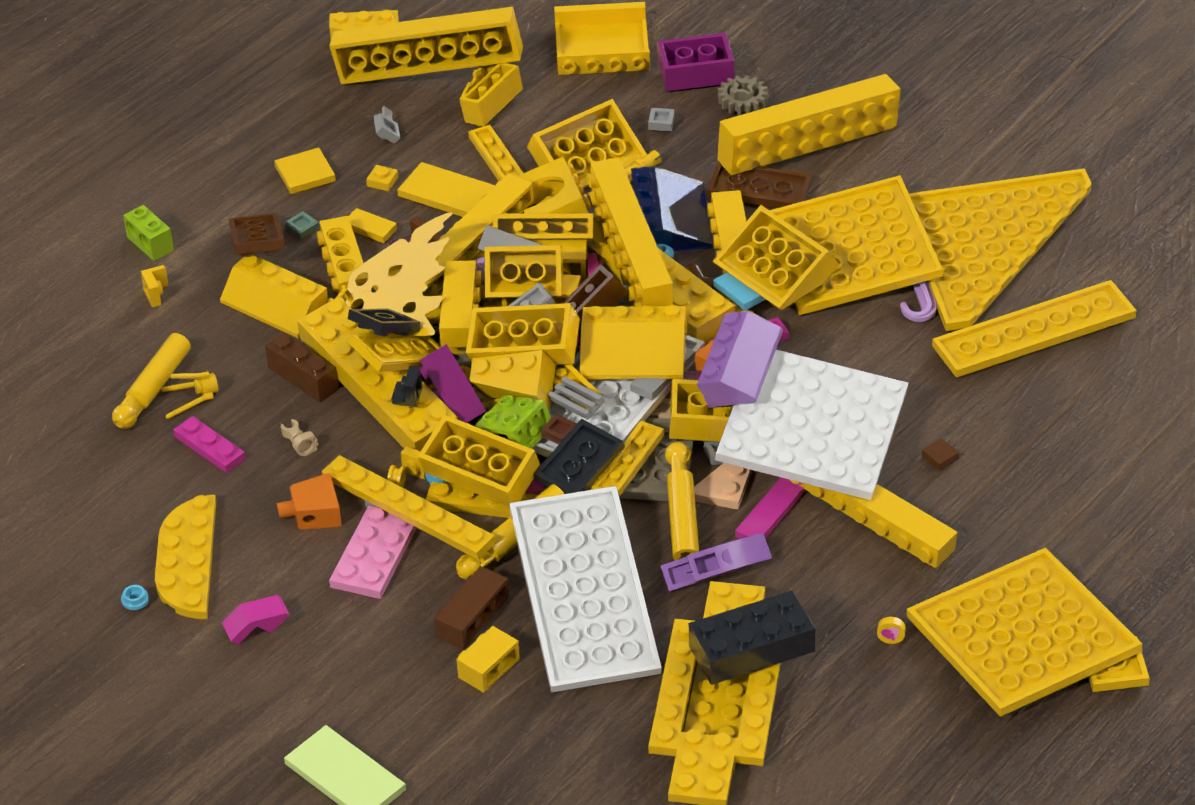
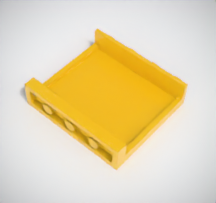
[554,2,650,75]

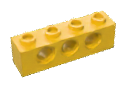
[317,216,368,298]

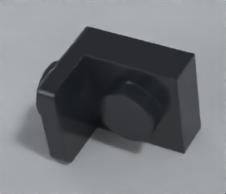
[391,366,423,407]

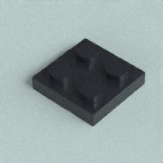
[347,308,421,336]

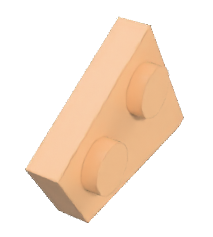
[694,463,752,510]

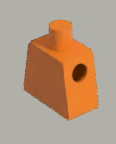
[277,473,342,530]

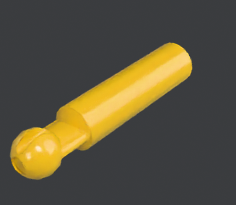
[112,333,191,429]
[665,442,699,560]
[456,484,564,580]

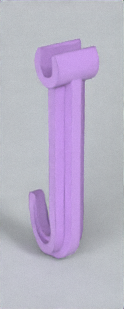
[900,281,937,323]

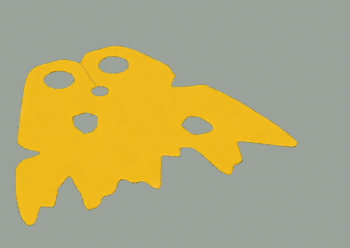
[345,212,452,336]

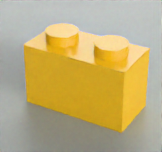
[457,626,520,693]

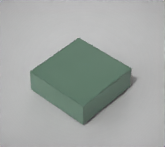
[284,211,319,240]

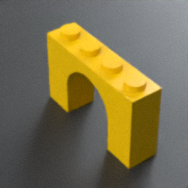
[517,157,592,213]

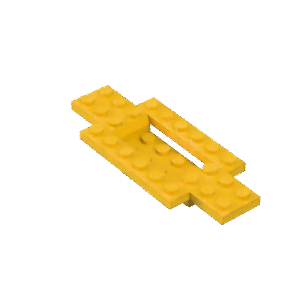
[648,581,781,805]

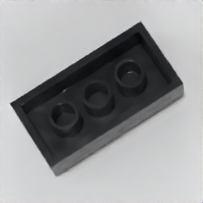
[688,591,816,685]

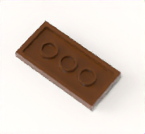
[707,161,812,208]
[229,213,285,257]

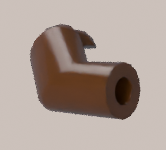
[686,263,715,289]

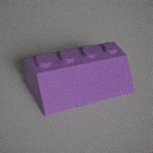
[697,311,783,407]

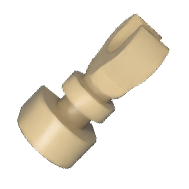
[281,419,318,456]

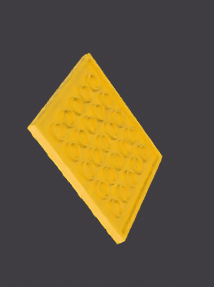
[769,175,944,315]
[907,548,1143,717]

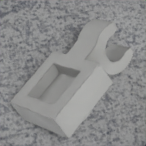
[374,106,400,144]

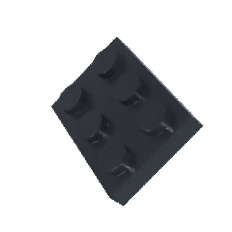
[533,419,625,494]

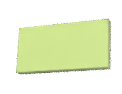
[284,725,406,805]

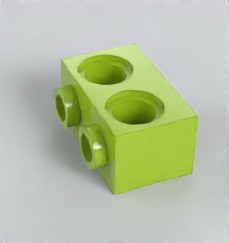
[123,205,174,261]

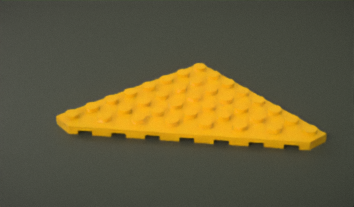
[909,168,1092,331]

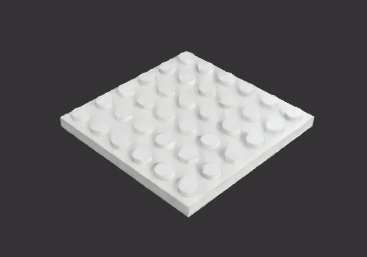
[715,350,908,500]

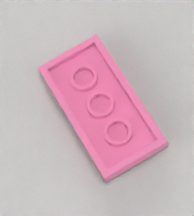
[329,506,417,599]

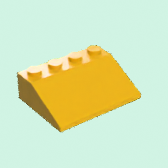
[527,99,647,188]
[713,205,839,310]
[580,305,687,380]

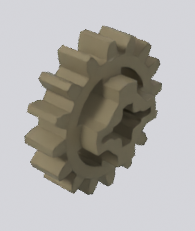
[718,75,768,115]

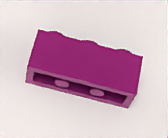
[420,344,487,424]

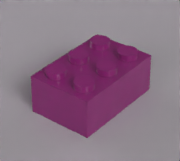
[657,33,734,91]

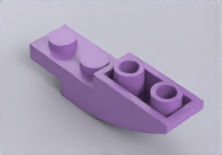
[660,533,772,592]

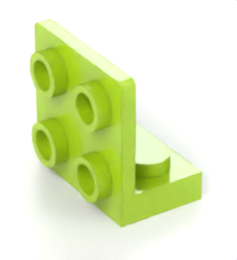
[475,395,552,449]

